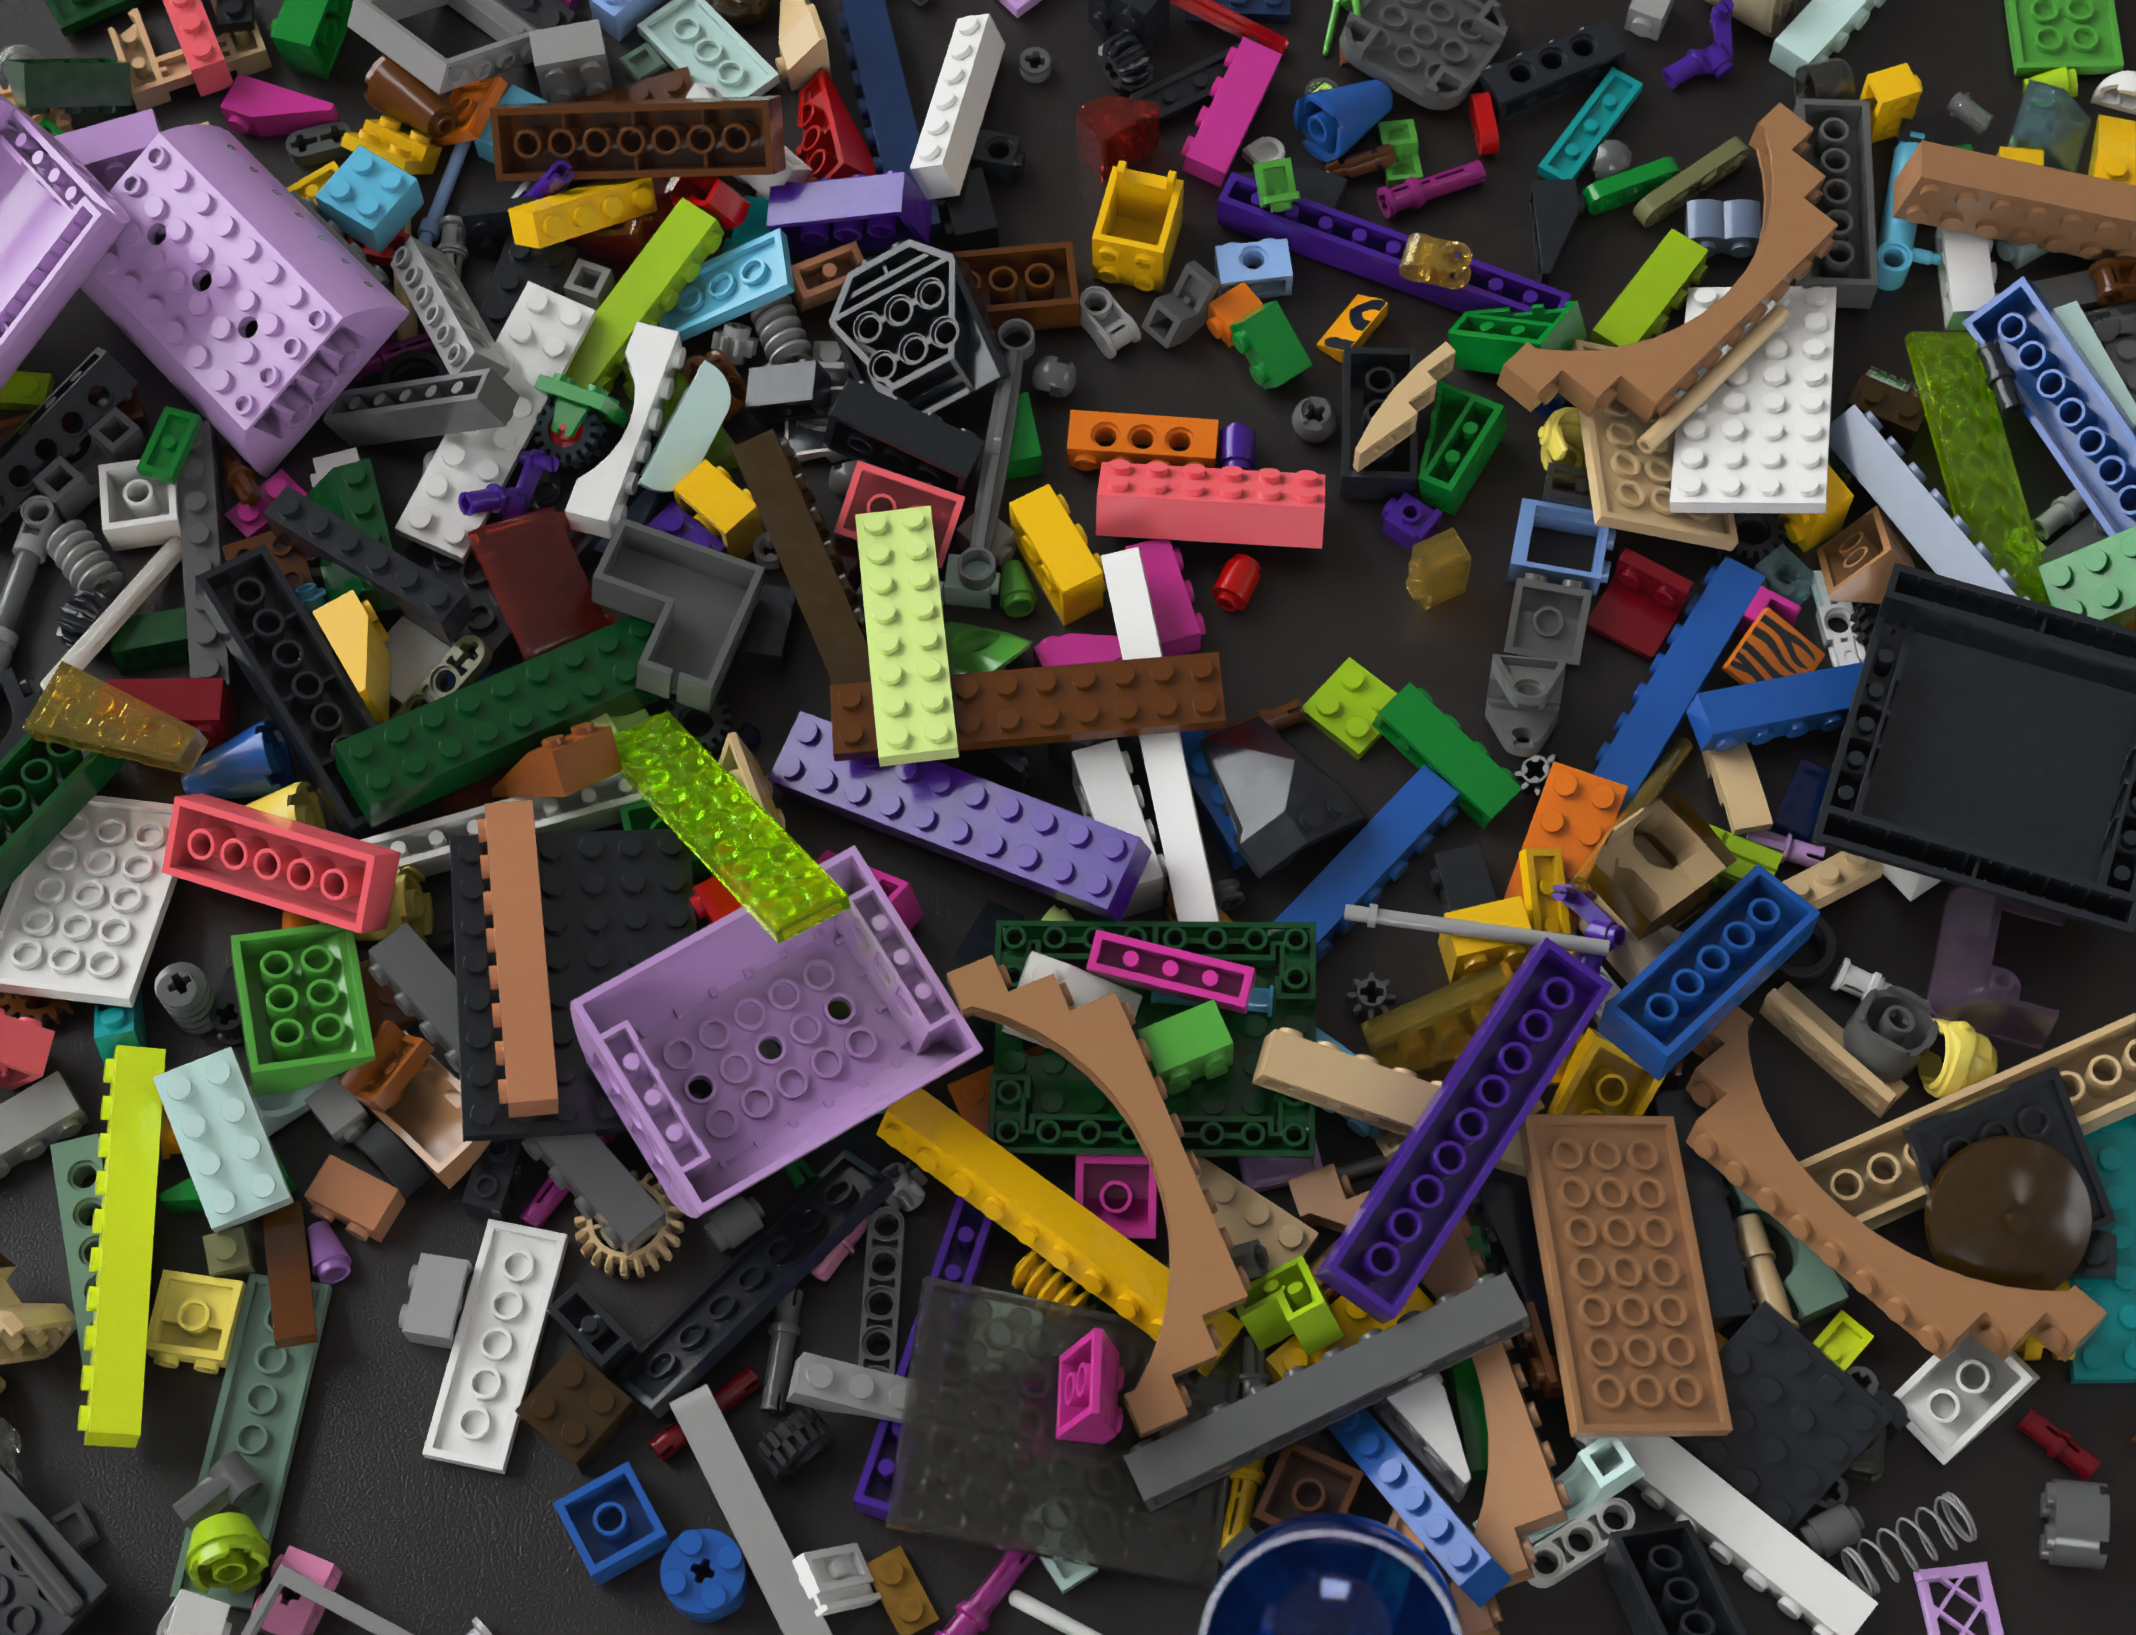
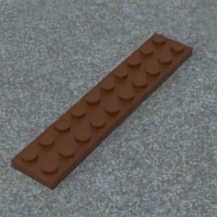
[830,652,1226,761]

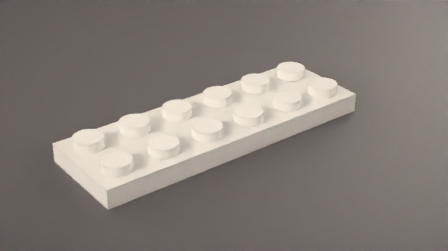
[422,1219,569,1474]

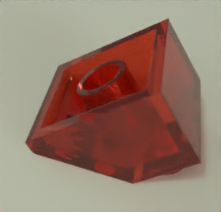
[1076,95,1160,183]

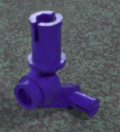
[1662,0,1735,89]
[458,448,559,523]
[1552,883,1625,975]

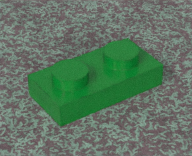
[136,406,203,485]

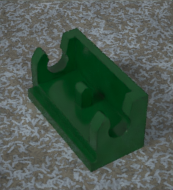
[111,607,189,676]

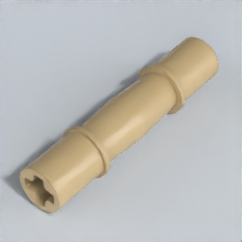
[1736,1214,1800,1329]

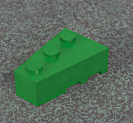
[1447,301,1587,374]
[1418,380,1507,516]

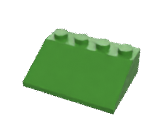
[231,923,375,1097]

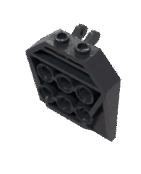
[829,239,1011,414]

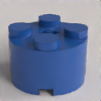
[660,1529,750,1624]

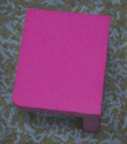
[1738,586,1801,635]

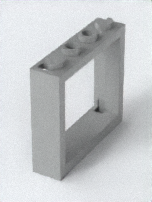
[347,0,538,94]
[241,1564,414,1635]

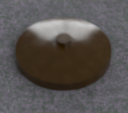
[1924,1135,2092,1291]

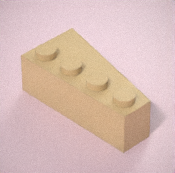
[1196,1157,1319,1282]

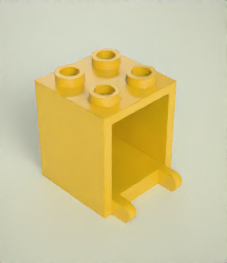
[1092,160,1184,292]

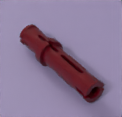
[647,1365,762,1463]

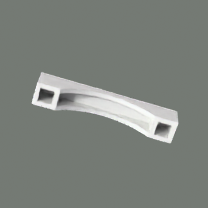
[565,322,686,539]

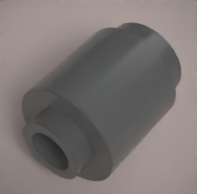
[703,1194,766,1253]
[1798,1502,1865,1559]

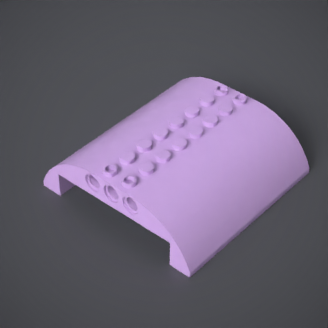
[0,94,130,390]

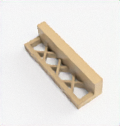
[1759,981,1909,1118]

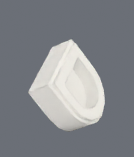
[1242,137,1285,167]

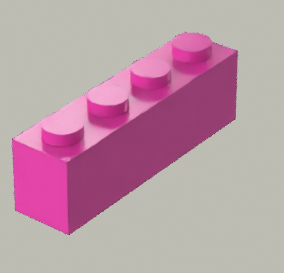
[1180,37,1282,188]
[1086,929,1257,1015]

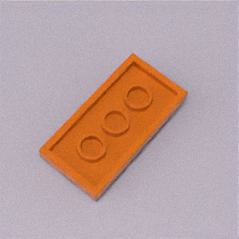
[1504,761,1628,935]

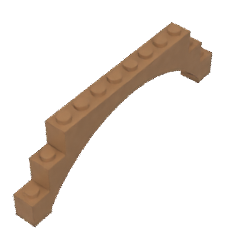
[1496,103,1838,422]
[946,955,1251,1439]
[1685,1006,2108,1362]
[1288,1163,1571,1635]

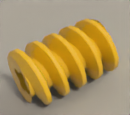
[1010,1250,1097,1336]

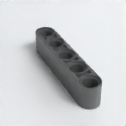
[858,1206,907,1375]

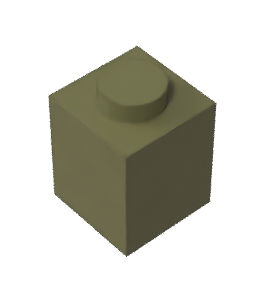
[203,1226,260,1282]

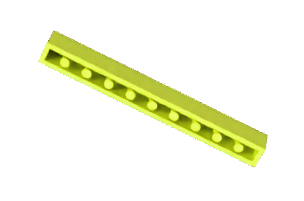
[78,1045,166,1448]

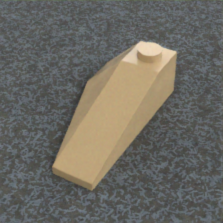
[775,0,832,91]

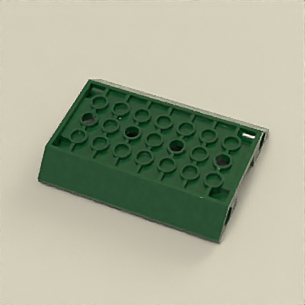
[988,920,1316,1158]

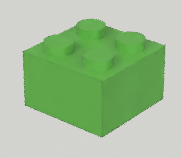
[1138,999,1234,1095]

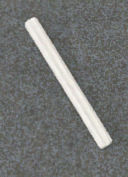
[40,536,182,698]

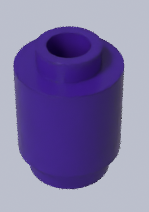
[1218,422,1256,470]

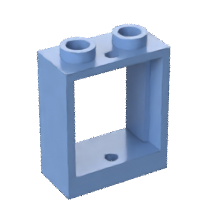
[1507,498,1616,596]

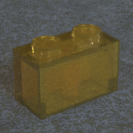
[1406,527,1472,610]

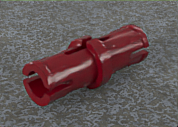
[2016,1407,2102,1481]

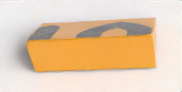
[1316,294,1389,363]

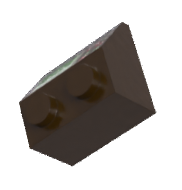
[1844,365,1937,454]

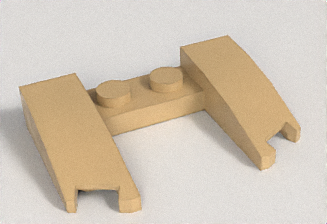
[108,0,273,112]

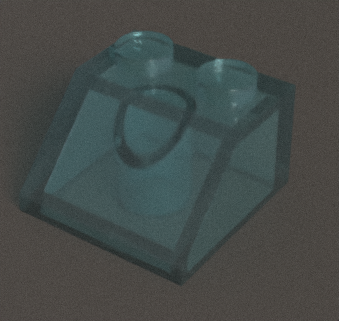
[2007,79,2091,173]

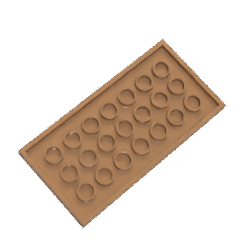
[1519,1114,1733,1437]

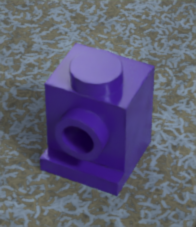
[1381,492,1443,556]

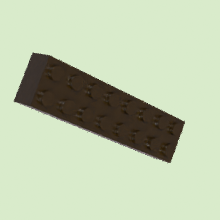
[731,429,871,685]

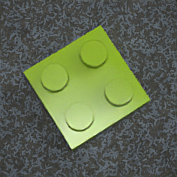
[1300,657,1397,761]

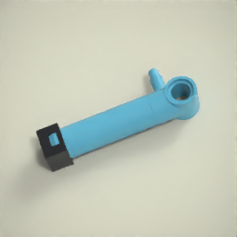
[1876,118,1942,291]

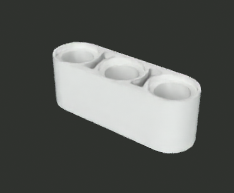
[1527,1498,1635,1588]

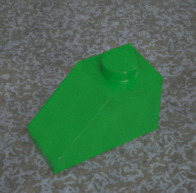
[1006,392,1043,480]

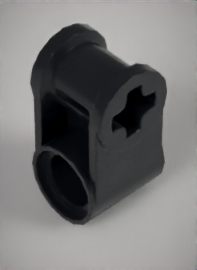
[209,966,245,1047]

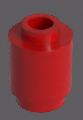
[1211,554,1261,612]

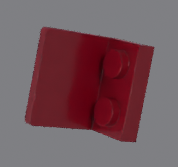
[1586,548,1694,660]

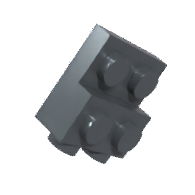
[1503,573,1593,667]

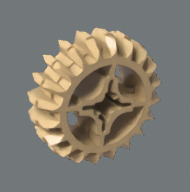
[574,1169,685,1280]

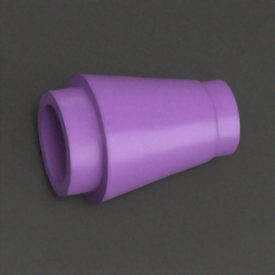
[306,1221,352,1284]

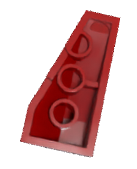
[796,68,876,183]

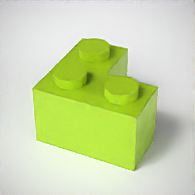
[1235,1255,1345,1356]

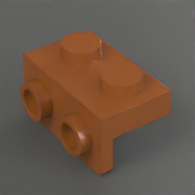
[338,1020,435,1112]

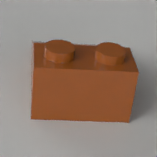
[491,722,623,797]

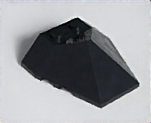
[1200,715,1370,879]

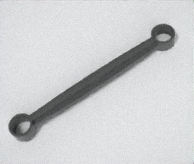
[957,318,1035,591]

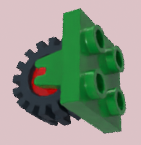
[533,373,629,469]

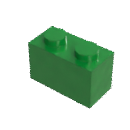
[1229,301,1313,389]

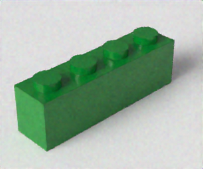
[1372,682,1522,831]

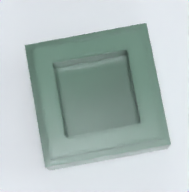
[619,42,668,83]

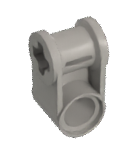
[1079,286,1141,359]

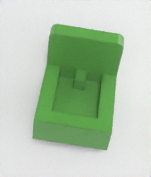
[1253,157,1300,213]

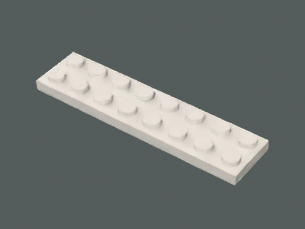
[394,281,596,564]

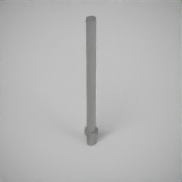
[1344,903,1610,956]

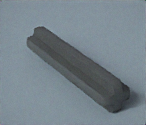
[0,1512,83,1617]

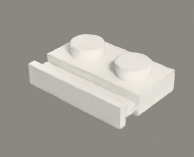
[792,1543,882,1617]

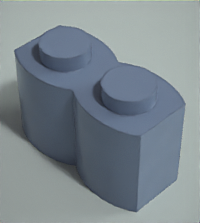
[1684,199,1761,258]

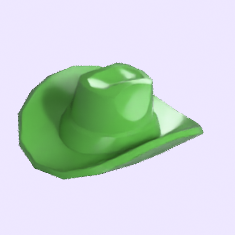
[944,621,1033,675]

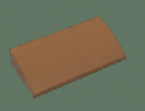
[358,1030,491,1189]

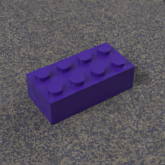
[766,170,932,259]

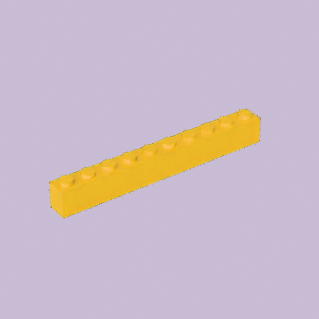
[876,1088,1244,1377]

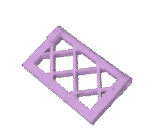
[1913,1561,2004,1635]

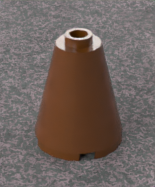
[364,54,457,138]

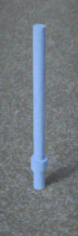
[417,141,472,246]

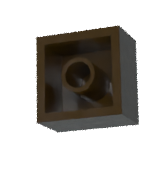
[515,1348,638,1475]

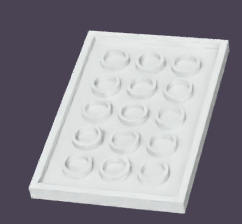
[0,795,178,1008]

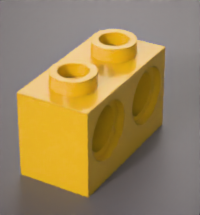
[1859,63,1922,143]

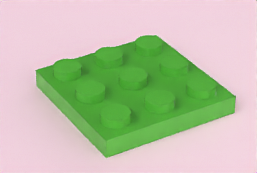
[2004,0,2124,76]

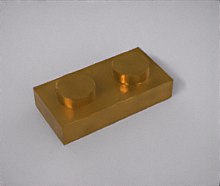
[866,1545,940,1635]

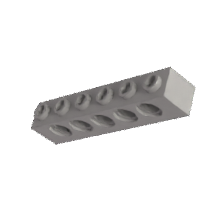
[390,236,510,379]

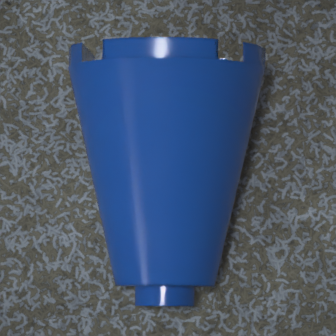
[1293,79,1393,162]
[181,720,295,799]

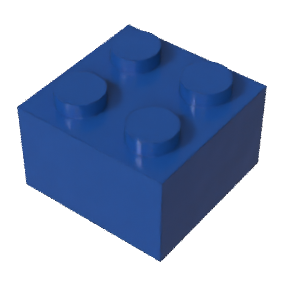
[553,1461,671,1586]

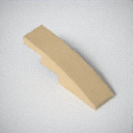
[1353,342,1456,472]
[1700,743,1773,835]

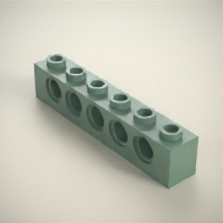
[50,1133,147,1366]

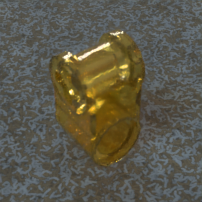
[1398,233,1472,289]

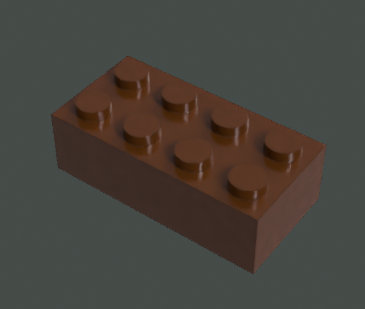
[934,241,1080,338]

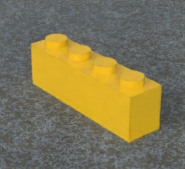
[508,178,658,249]

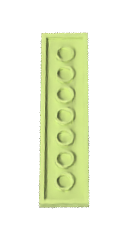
[855,506,959,767]

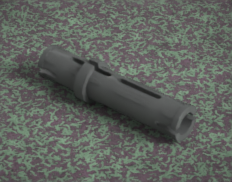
[759,1289,804,1415]

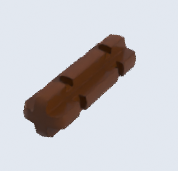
[1325,144,1395,178]

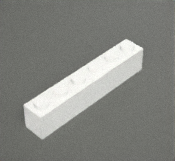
[910,13,1006,200]

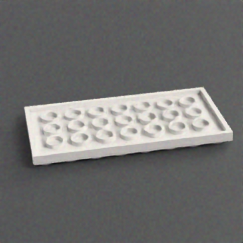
[1670,286,1837,514]

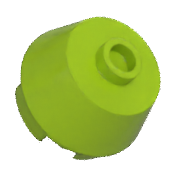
[184,1512,271,1594]

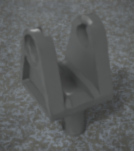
[1485,654,1566,757]

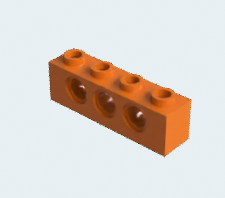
[1067,410,1219,471]

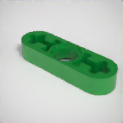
[1582,157,1682,214]

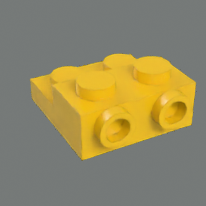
[340,115,442,175]

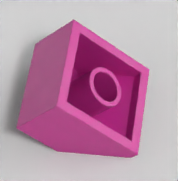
[1075,1156,1159,1239]

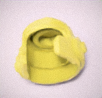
[1538,407,1588,483]
[1917,1018,1998,1099]

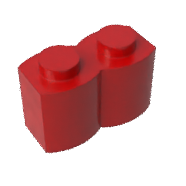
[669,176,751,229]

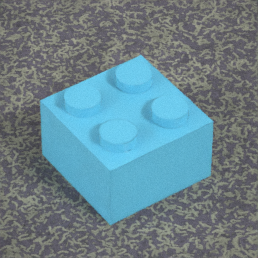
[315,145,424,254]

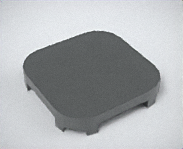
[1340,0,1509,110]

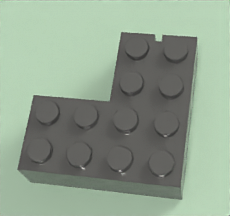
[591,517,765,713]

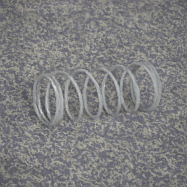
[1841,1491,1977,1598]

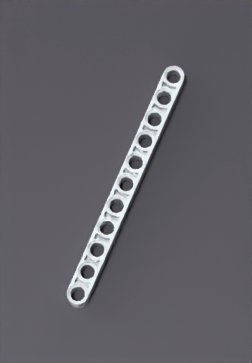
[1101,546,1221,922]

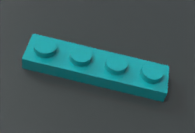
[1537,67,1643,180]

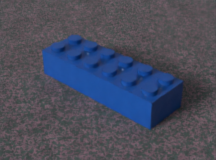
[1597,864,1821,1081]

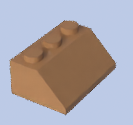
[1816,505,1915,604]

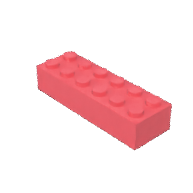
[1095,459,1326,549]
[162,793,401,934]

